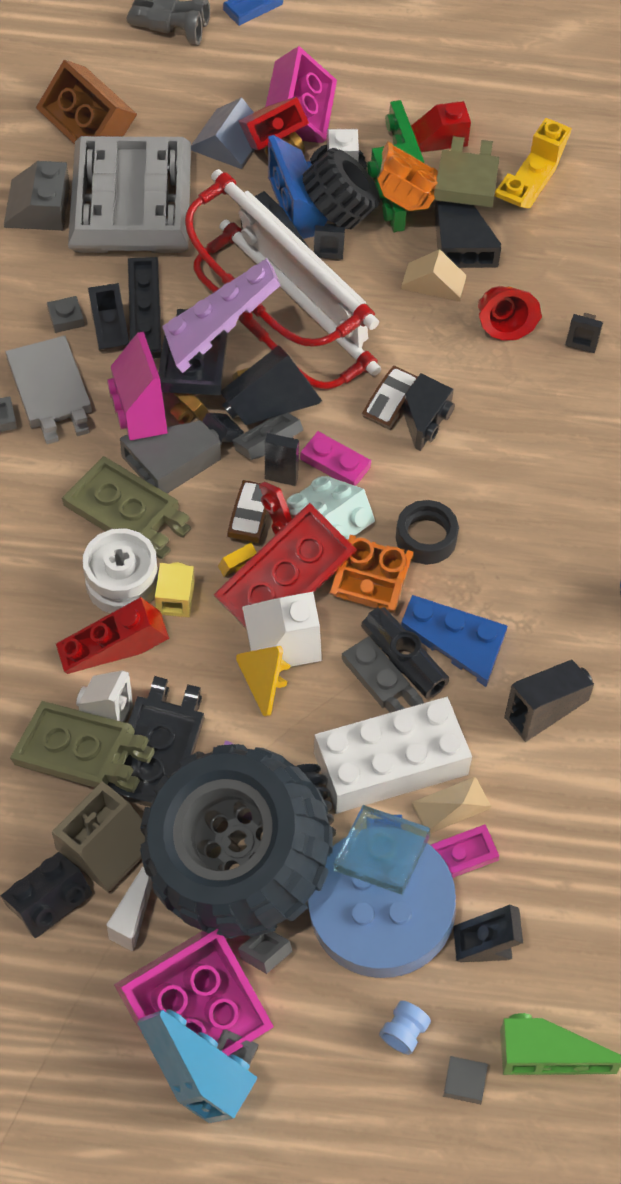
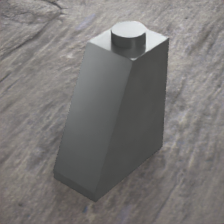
[120,421,222,493]

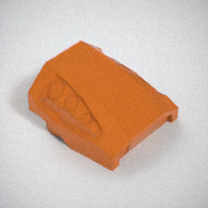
[377,141,438,211]
[330,534,414,613]

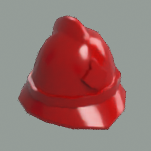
[478,286,542,341]

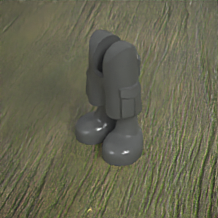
[126,0,210,45]

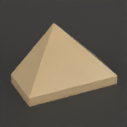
[412,777,491,835]

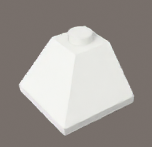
[242,592,322,667]

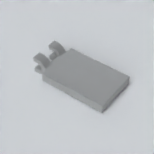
[5,336,92,444]

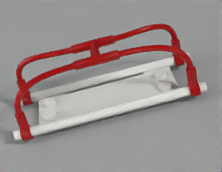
[185,169,381,389]

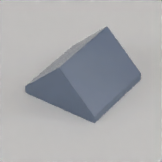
[191,97,255,169]

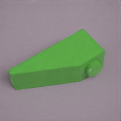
[500,1013,621,1075]

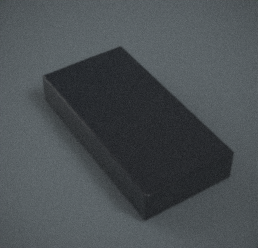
[265,433,299,486]

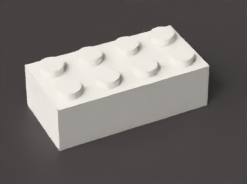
[314,696,472,814]

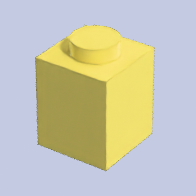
[155,562,195,618]

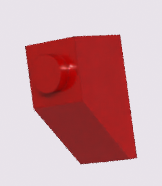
[238,96,309,150]
[411,101,471,152]

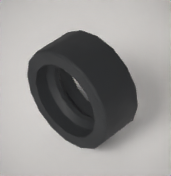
[395,500,459,565]

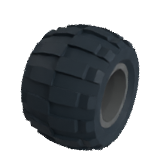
[140,744,333,939]

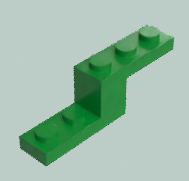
[367,100,424,233]

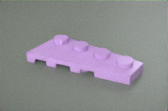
[162,258,281,373]

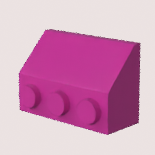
[265,46,337,143]
[107,332,168,440]

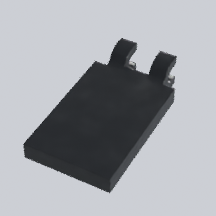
[158,309,228,395]
[108,676,205,807]

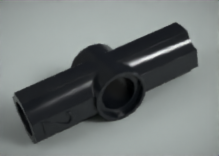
[361,607,449,698]

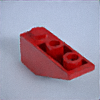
[56,597,169,674]

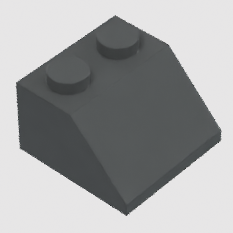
[4,161,70,231]

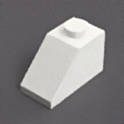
[327,129,359,161]
[76,670,133,722]

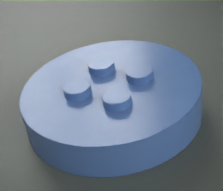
[308,828,456,978]

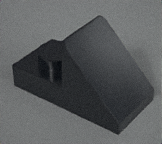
[88,283,129,350]
[453,904,523,963]

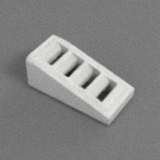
[106,867,153,951]

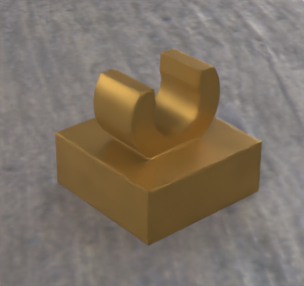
[170,393,210,424]

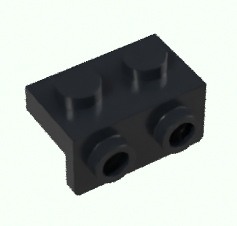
[0,852,92,938]

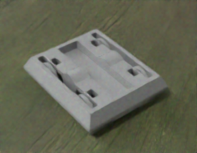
[68,136,191,253]

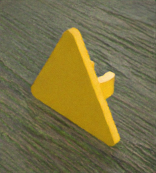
[236,646,291,716]

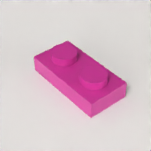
[300,431,371,486]
[431,824,499,878]

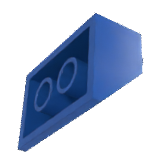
[268,135,330,239]

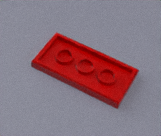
[213,503,357,629]

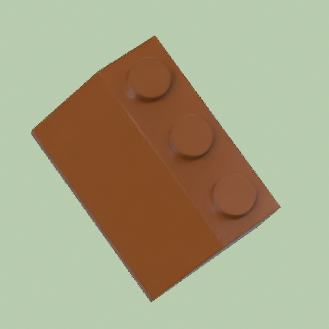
[36,60,137,144]

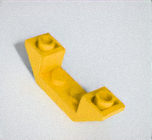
[494,118,572,208]

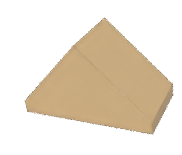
[401,249,466,302]

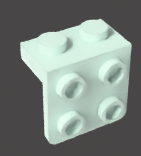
[286,476,375,540]

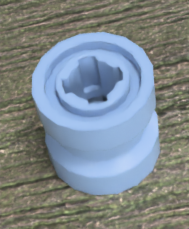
[379,1001,431,1055]

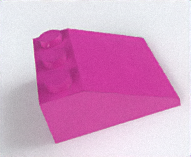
[114,929,274,1056]

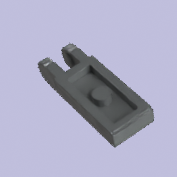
[342,636,424,713]

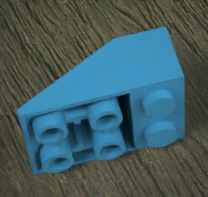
[137,1010,258,1123]

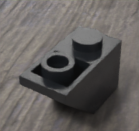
[403,373,455,451]

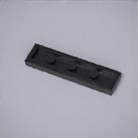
[128,257,162,359]

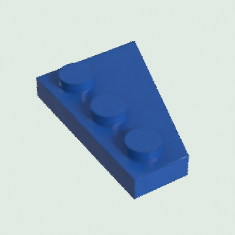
[401,595,508,687]

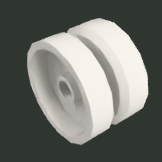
[83,529,158,613]

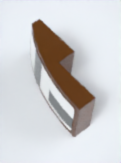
[362,365,418,430]
[227,480,268,543]

